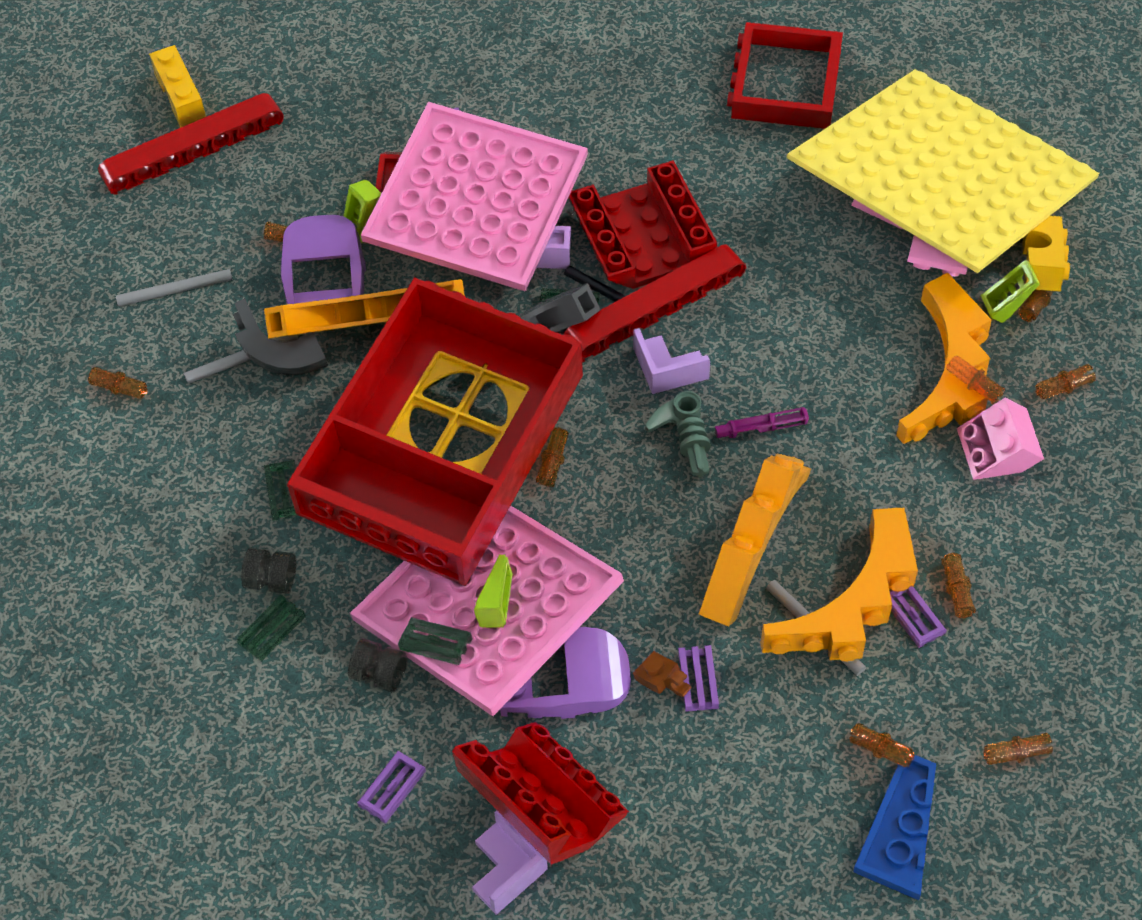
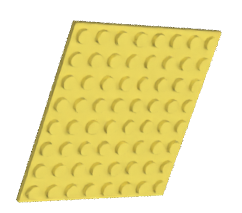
[787,69,1099,273]

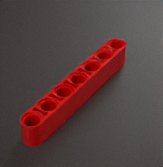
[98,93,284,195]
[563,244,747,362]

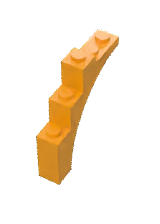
[896,272,992,444]
[264,279,465,339]
[699,454,811,627]
[760,508,918,662]

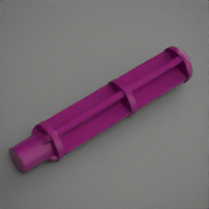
[715,407,809,439]

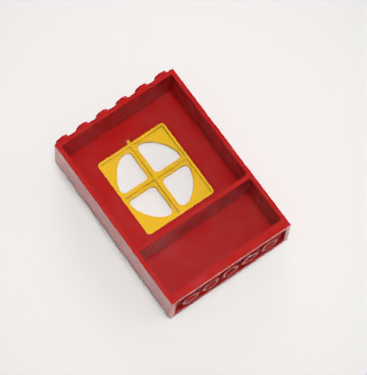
[287,277,583,586]

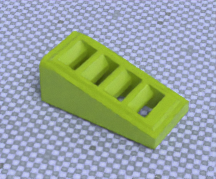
[343,180,382,243]
[980,260,1040,323]
[474,554,513,628]

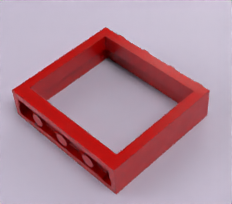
[727,22,843,129]

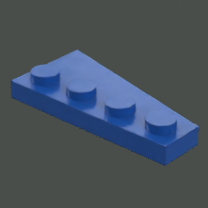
[853,751,936,900]

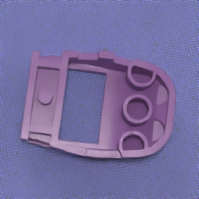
[281,215,366,305]
[500,627,631,719]

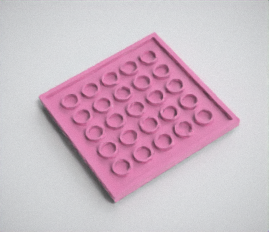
[361,102,588,291]
[350,506,624,716]

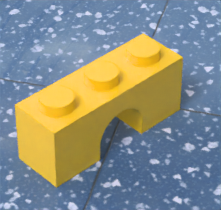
[149,45,206,128]
[1023,216,1070,292]

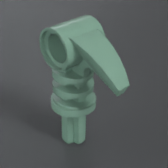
[645,391,711,477]

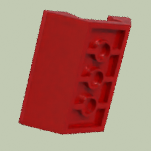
[568,160,717,289]
[452,722,629,865]

